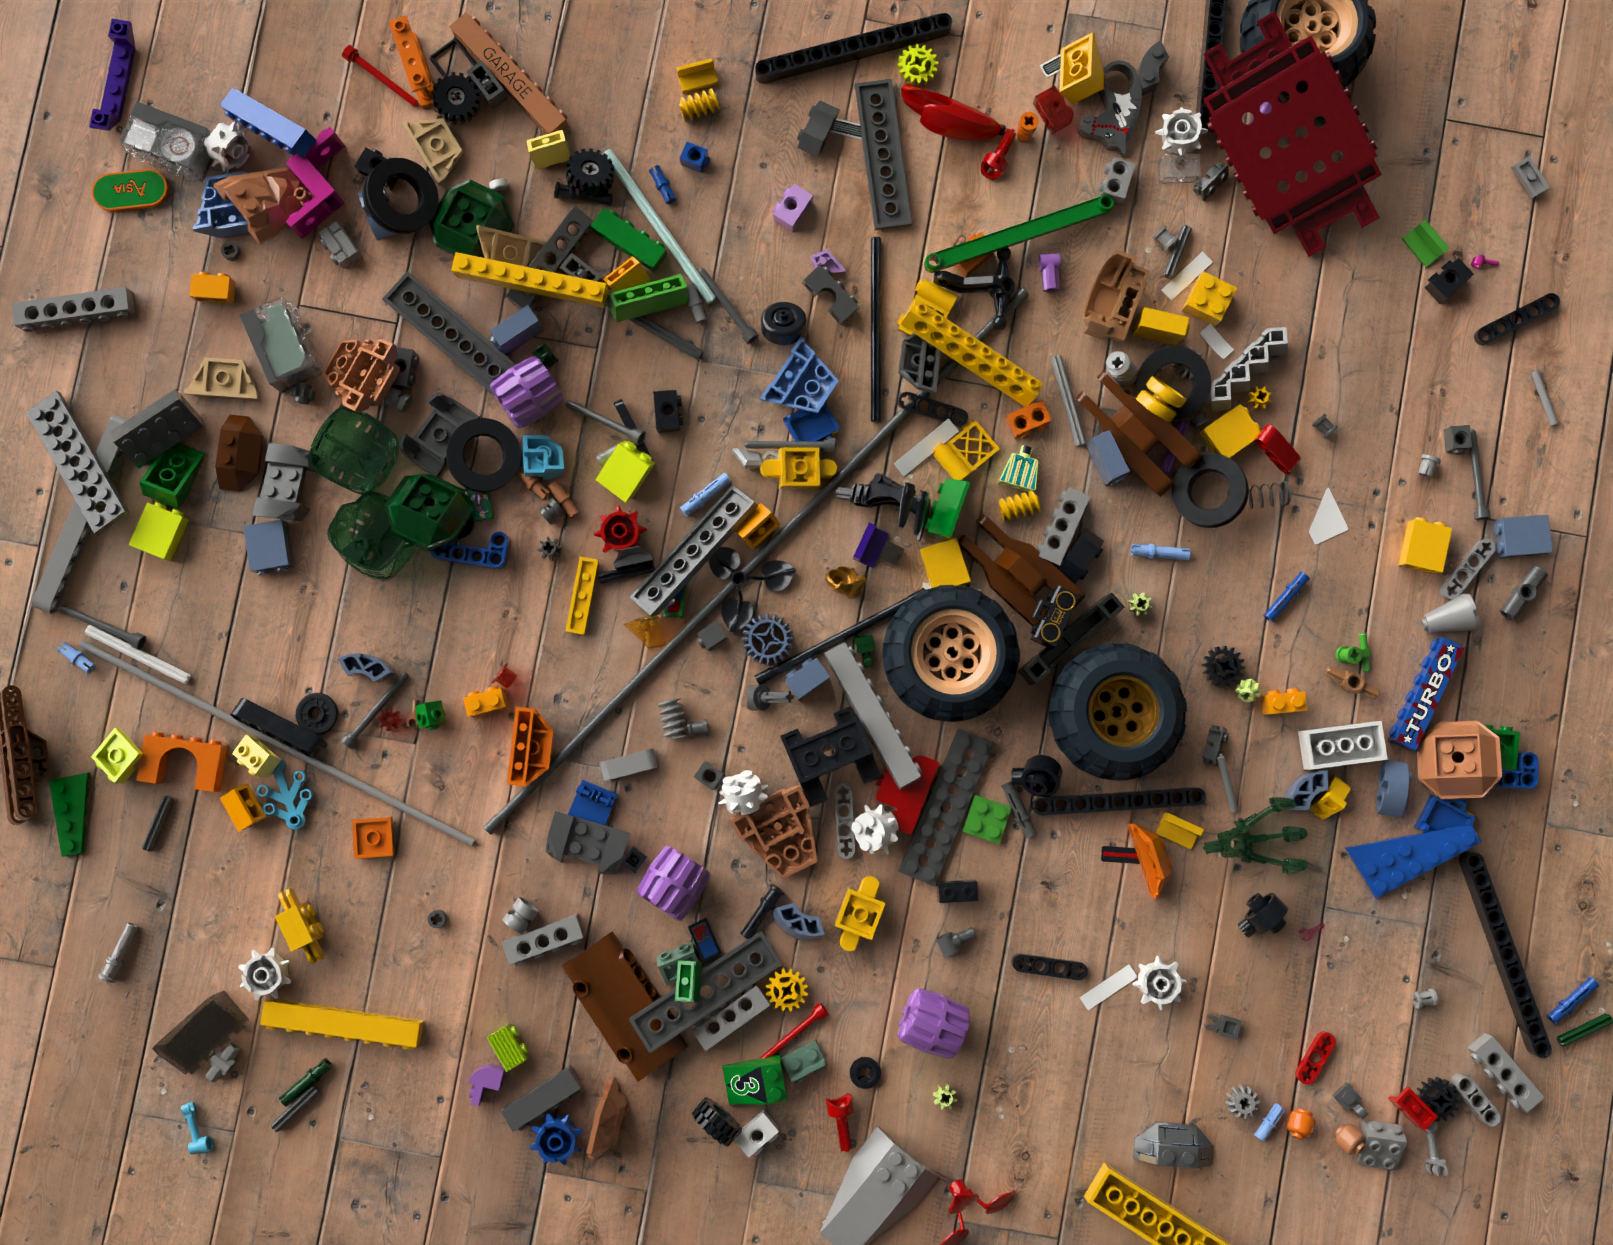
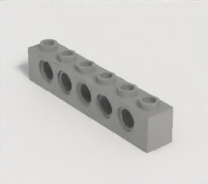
[12,287,136,332]

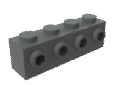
[500,1065,583,1132]

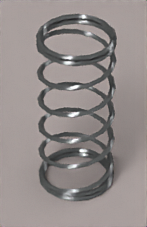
[1227,481,1291,509]

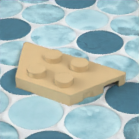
[402,119,463,186]
[476,225,547,267]
[184,357,259,400]

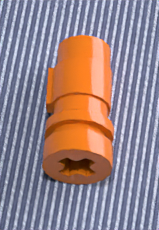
[1017,112,1039,142]

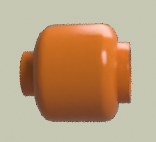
[1287,1108,1316,1140]

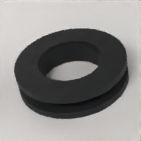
[362,158,439,234]
[1137,346,1211,420]
[446,418,521,492]
[1172,453,1249,528]

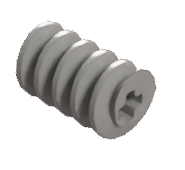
[1106,351,1138,387]
[658,698,688,740]

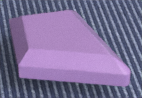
[810,249,846,273]

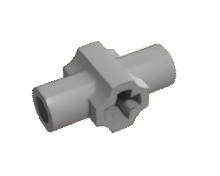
[205,1042,241,1082]

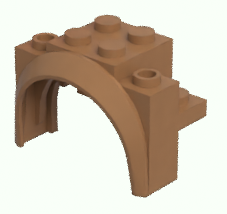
[1083,250,1150,343]

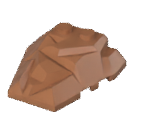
[214,167,310,245]
[322,339,400,413]
[730,785,817,879]
[586,1076,630,1160]

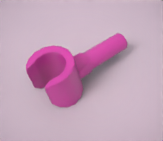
[1471,255,1499,268]

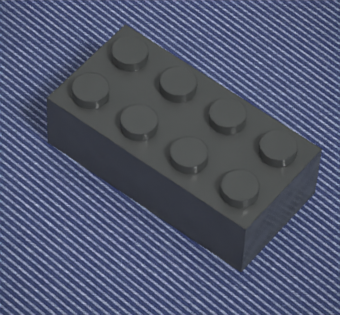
[111,389,203,468]

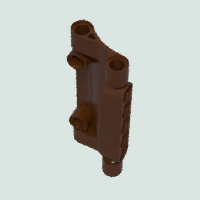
[562,931,688,1082]

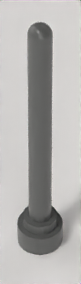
[698,268,759,344]
[565,400,646,445]
[1470,429,1491,520]
[744,438,836,453]
[59,605,146,649]
[341,672,409,750]

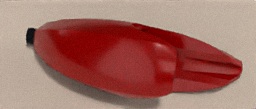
[901,84,1006,141]

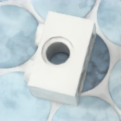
[734,1109,779,1158]

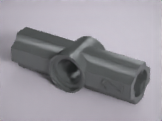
[1500,565,1548,621]

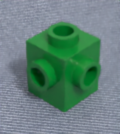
[415,700,446,731]

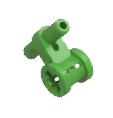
[1336,633,1371,672]

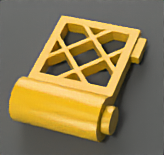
[897,279,958,335]
[933,420,1000,481]

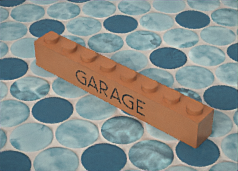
[449,12,569,134]

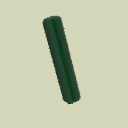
[1557,1013,1613,1047]

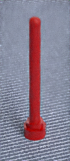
[342,45,419,107]
[758,1002,829,1059]

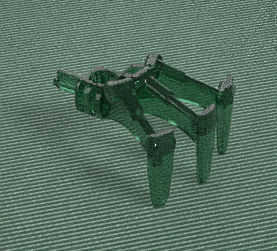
[1203,797,1307,874]

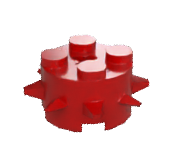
[594,506,647,553]

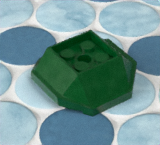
[429,179,514,258]
[385,474,473,552]

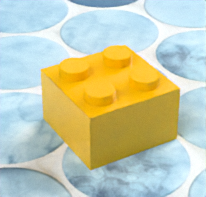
[1182,271,1237,327]

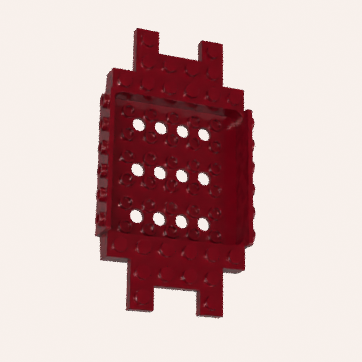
[1203,11,1382,257]

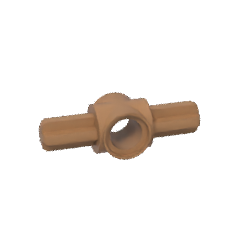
[1325,666,1380,699]

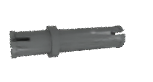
[1001,781,1037,838]

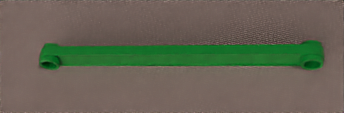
[924,195,1114,273]

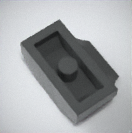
[613,546,654,569]

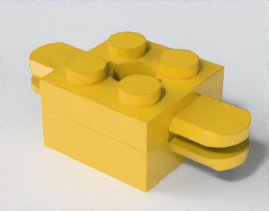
[760,448,837,489]
[835,876,886,951]
[275,888,324,964]

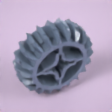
[742,613,794,665]

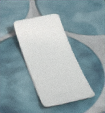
[1200,324,1234,359]

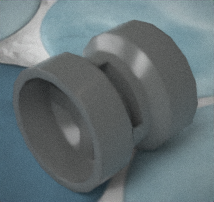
[538,498,565,524]

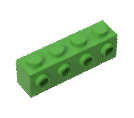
[609,274,688,323]

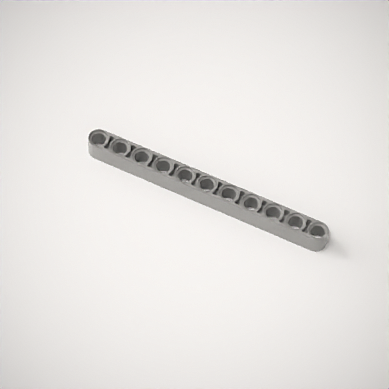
[32,414,129,614]

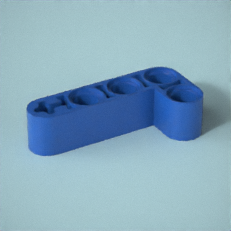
[430,531,511,569]
[1495,752,1539,789]

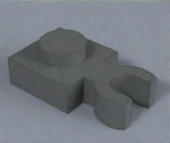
[1204,1014,1242,1040]

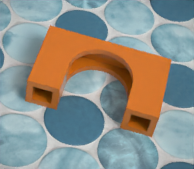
[136,731,228,792]

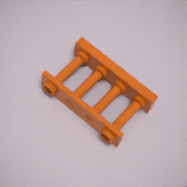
[388,15,434,109]

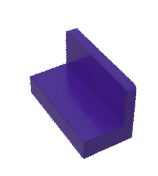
[853,522,889,568]

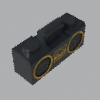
[1030,586,1079,650]

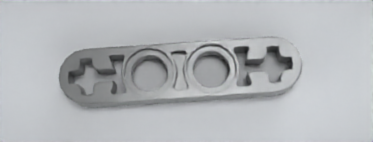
[1440,539,1496,600]
[834,783,855,859]

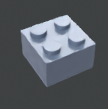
[785,658,830,701]

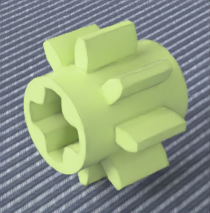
[1128,592,1153,616]
[1236,679,1261,702]
[933,1084,957,1110]

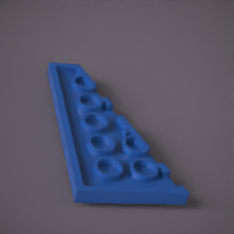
[1345,824,1481,899]

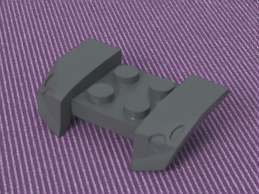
[399,392,480,476]
[252,443,319,521]
[546,811,630,874]

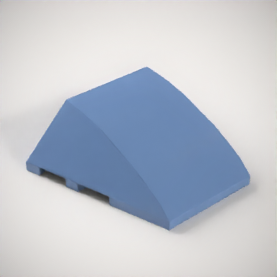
[193,171,250,238]
[760,336,839,413]

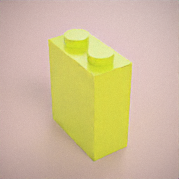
[595,440,655,503]
[129,502,190,561]

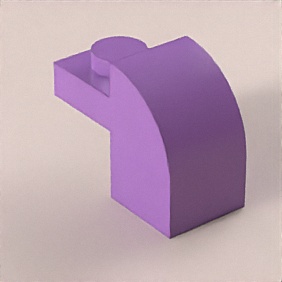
[468,1064,506,1106]

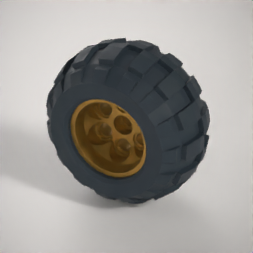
[1048,643,1187,781]

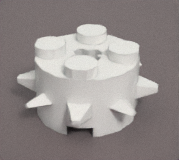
[1155,107,1208,156]
[204,122,251,172]
[718,770,768,815]
[852,804,899,854]
[238,947,291,1001]
[1133,956,1187,1010]

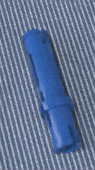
[1263,571,1310,623]
[1547,977,1599,1025]

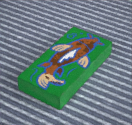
[468,489,494,522]

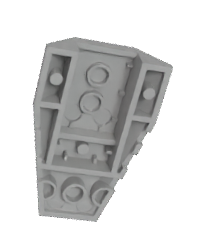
[820,1126,939,1245]

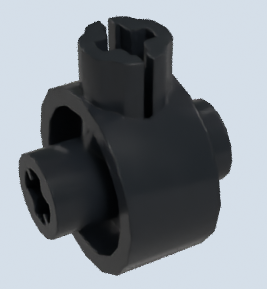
[1011,755,1063,797]
[1238,893,1288,938]

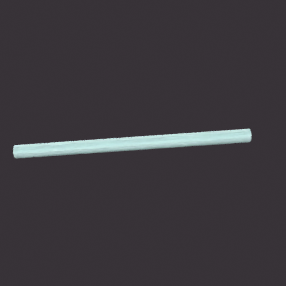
[603,149,716,304]

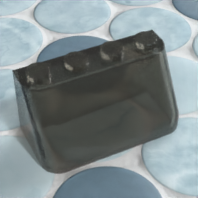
[152,990,249,1075]

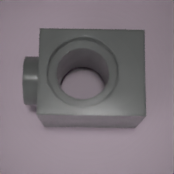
[1444,425,1472,455]
[696,621,727,651]
[694,761,724,790]

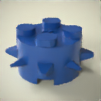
[530,1113,583,1166]

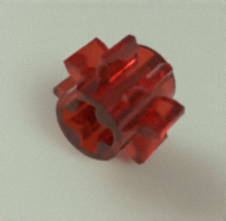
[377,707,403,731]

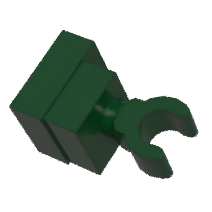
[532,343,558,369]
[854,634,874,668]

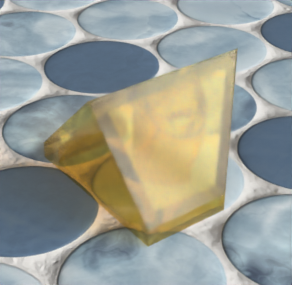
[624,614,666,649]

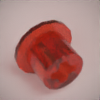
[491,663,517,689]

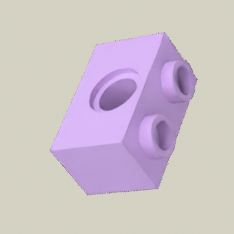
[772,184,813,232]

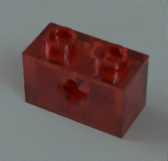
[1033,85,1074,135]

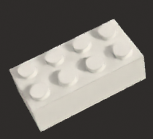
[1298,721,1388,770]

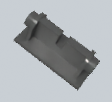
[1193,163,1229,201]
[1202,725,1229,766]

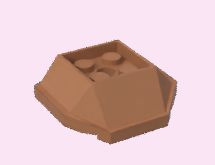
[1417,721,1503,800]

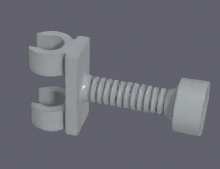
[1422,1121,1448,1176]

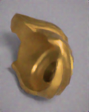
[825,566,867,599]

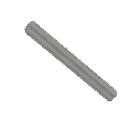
[1051,355,1086,446]

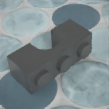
[802,265,859,325]

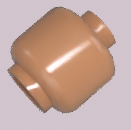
[1334,1124,1366,1155]

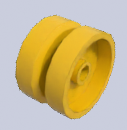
[1136,376,1187,422]

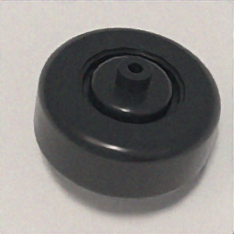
[761,302,807,345]

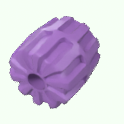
[490,356,563,428]
[637,846,711,921]
[898,988,970,1059]

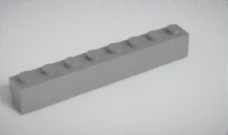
[824,642,922,790]

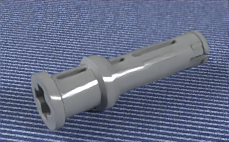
[98,922,139,983]

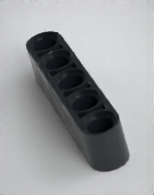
[230,698,325,758]

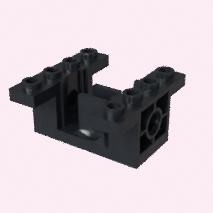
[780,706,882,808]

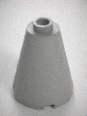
[1421,593,1480,633]

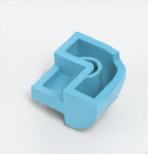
[522,435,564,480]

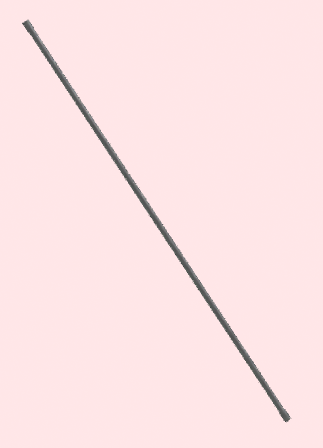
[483,288,1029,835]

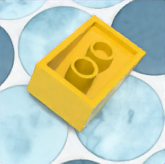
[1059,32,1104,105]

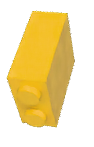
[1132,307,1190,345]
[1199,404,1261,458]
[1398,517,1452,575]
[919,538,971,588]

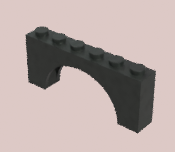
[1018,593,1125,686]

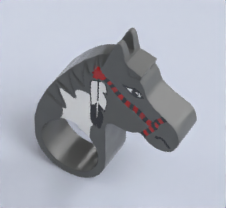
[1077,61,1142,158]

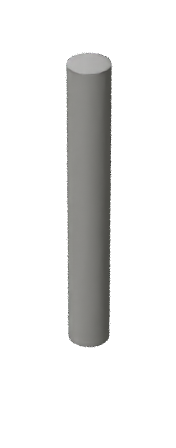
[1531,370,1558,426]
[1217,756,1238,812]

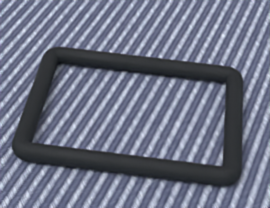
[430,38,477,77]

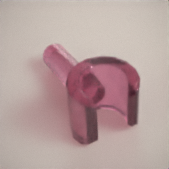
[1299,923,1325,941]

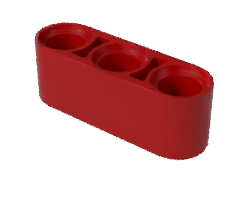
[1254,424,1301,474]

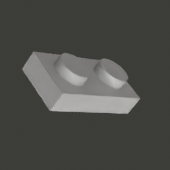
[1511,156,1550,199]

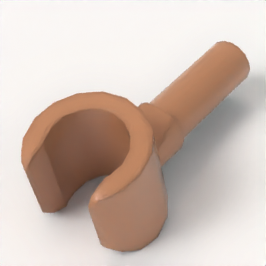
[407,700,418,727]

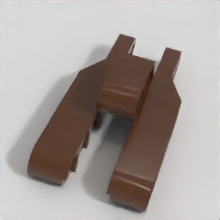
[1075,371,1203,497]
[957,514,1085,627]
[0,685,50,825]

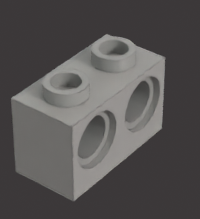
[1099,157,1135,205]

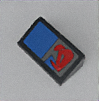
[688,918,722,963]

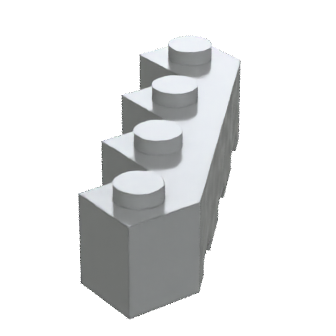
[1211,327,1288,411]

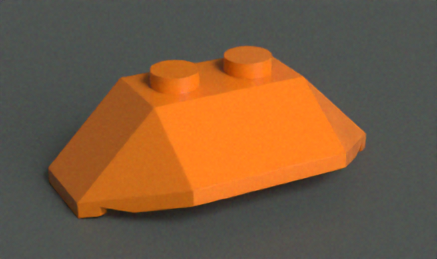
[507,707,554,787]
[1127,822,1172,899]

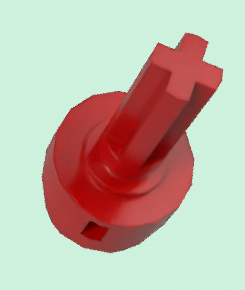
[981,128,1017,180]
[826,1093,854,1152]

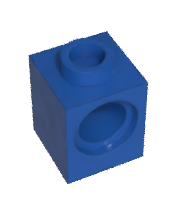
[680,141,710,173]

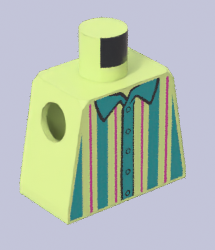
[998,445,1038,492]

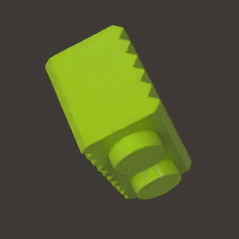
[487,1023,530,1072]

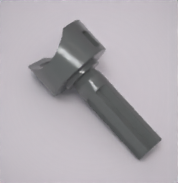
[747,685,794,711]

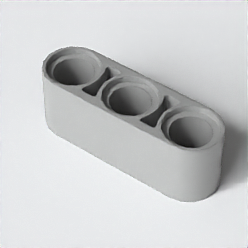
[600,748,658,781]
[1450,1073,1501,1127]

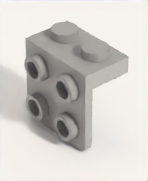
[1357,1119,1407,1170]

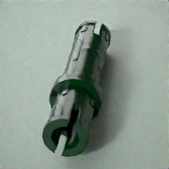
[279,1058,333,1107]

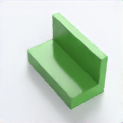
[1402,219,1450,268]

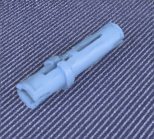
[679,472,732,517]
[1131,544,1190,561]

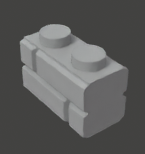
[319,221,362,268]

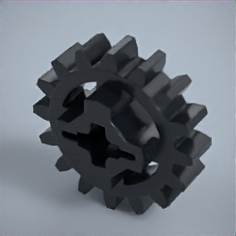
[1202,646,1245,687]
[1417,1077,1461,1122]

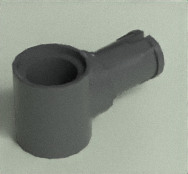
[936,927,977,957]

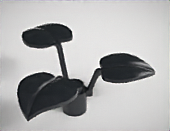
[709,547,796,632]

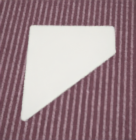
[1309,488,1349,545]

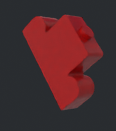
[875,755,939,835]

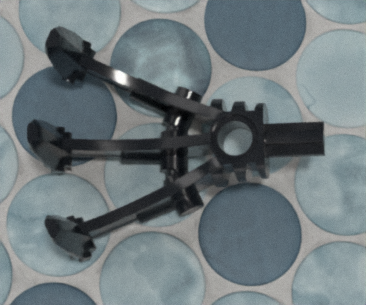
[835,473,931,542]

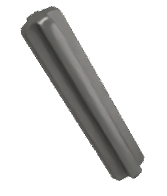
[1163,225,1192,279]
[142,796,174,852]
[271,1085,320,1132]

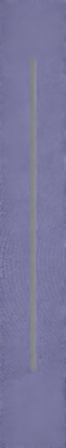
[79,640,476,846]

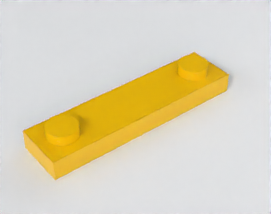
[565,556,599,635]

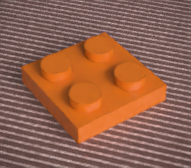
[352,817,395,859]

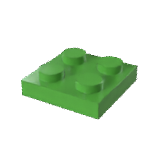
[962,795,1012,844]

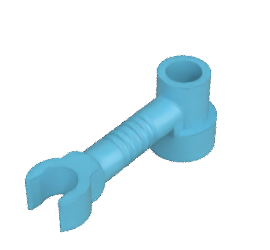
[181,1102,214,1155]

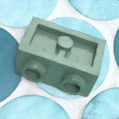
[656,942,702,985]
[781,1040,826,1083]

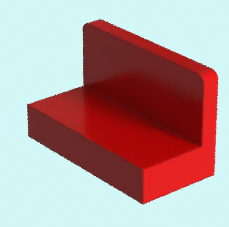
[1388,1087,1438,1131]

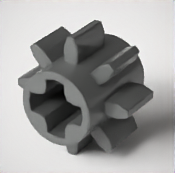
[290,383,316,405]
[537,537,562,561]

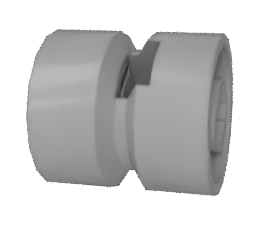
[502,897,539,934]

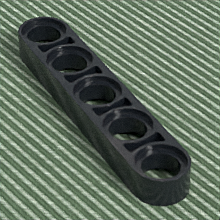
[1474,293,1560,345]

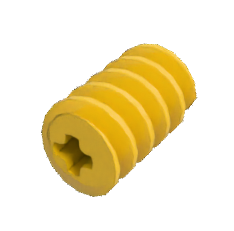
[679,88,720,122]
[998,490,1041,522]

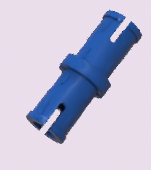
[649,165,677,204]

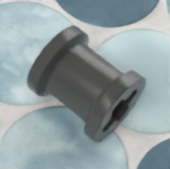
[1312,414,1338,439]
[687,719,709,739]

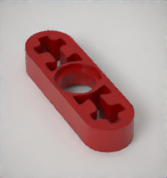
[1295,1031,1336,1085]

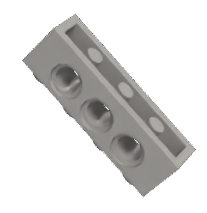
[1037,487,1090,568]
[501,914,586,966]
[692,983,770,1051]
[1467,1033,1545,1113]

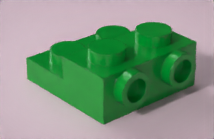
[1483,724,1520,770]

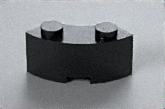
[1057,528,1104,584]

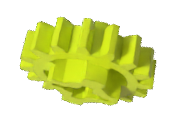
[897,44,938,86]

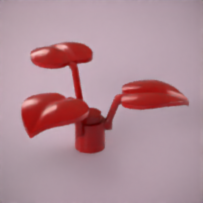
[939,1179,1015,1245]

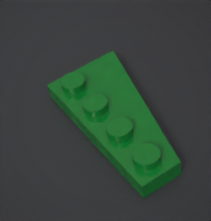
[49,772,90,857]

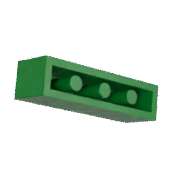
[591,208,667,273]

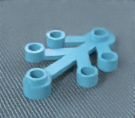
[257,758,313,830]

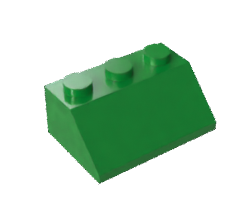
[925,478,970,541]

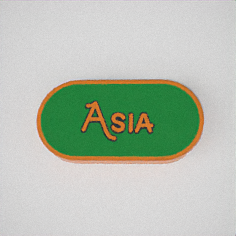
[92,169,169,212]

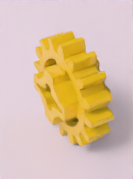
[766,968,808,1012]

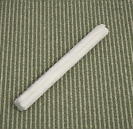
[85,625,191,684]

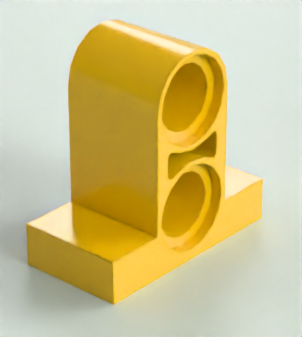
[1310,775,1351,820]

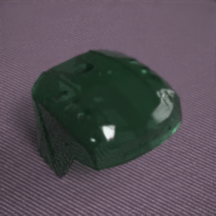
[308,406,399,495]
[327,491,418,581]

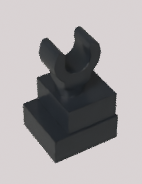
[621,846,647,873]

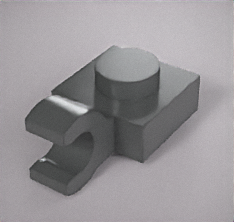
[1332,1082,1368,1119]

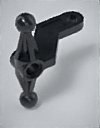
[933,248,1015,330]

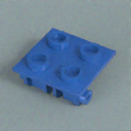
[568,780,618,825]

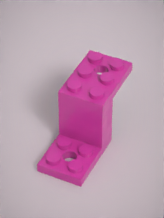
[286,127,345,239]

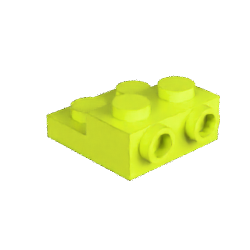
[91,728,143,783]

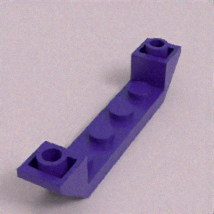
[89,19,136,131]

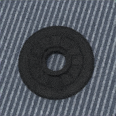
[295,693,338,735]

